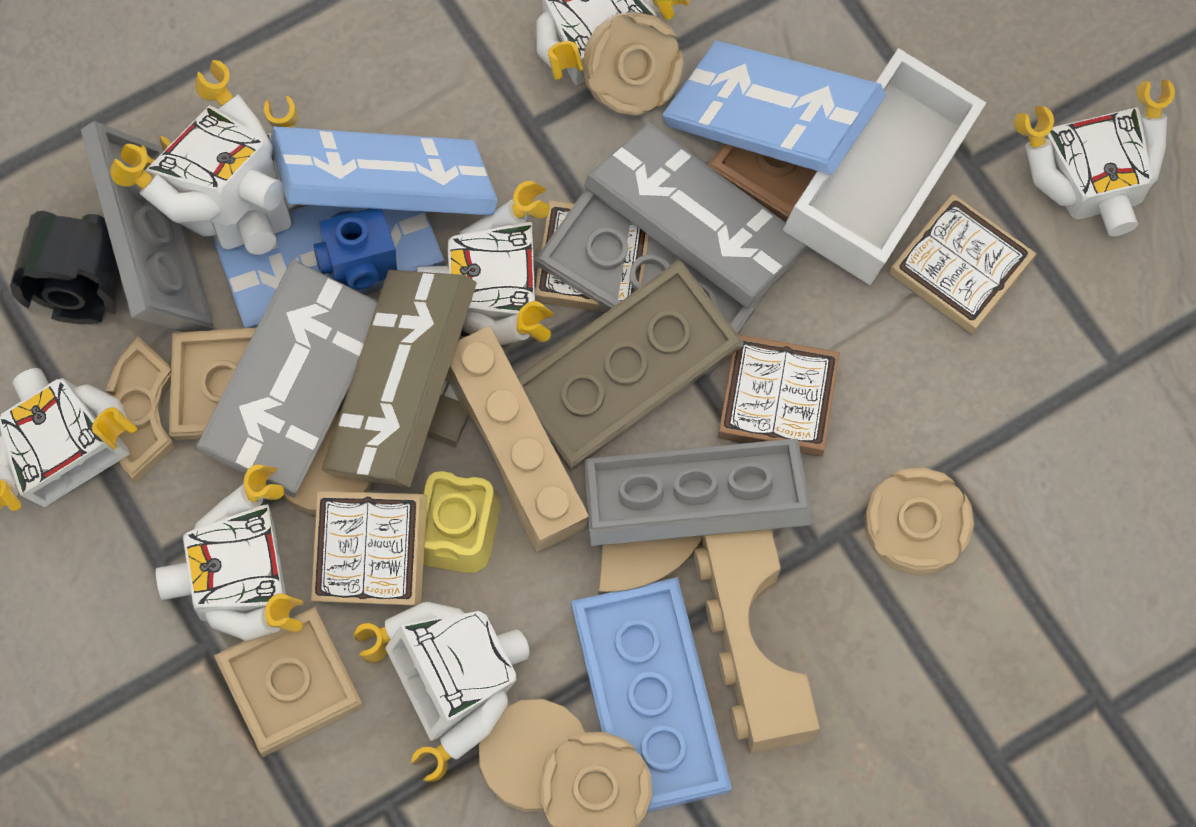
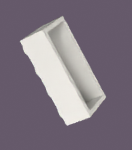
[782,48,986,285]

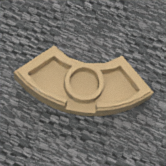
[106,336,175,484]
[599,535,702,595]

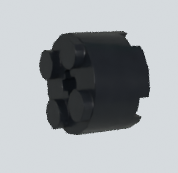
[10,211,123,324]

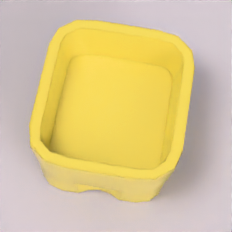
[421,471,501,573]

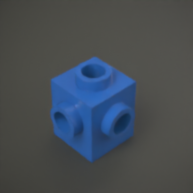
[313,208,397,290]

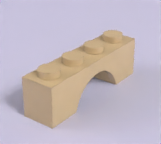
[446,326,589,553]
[694,529,820,754]

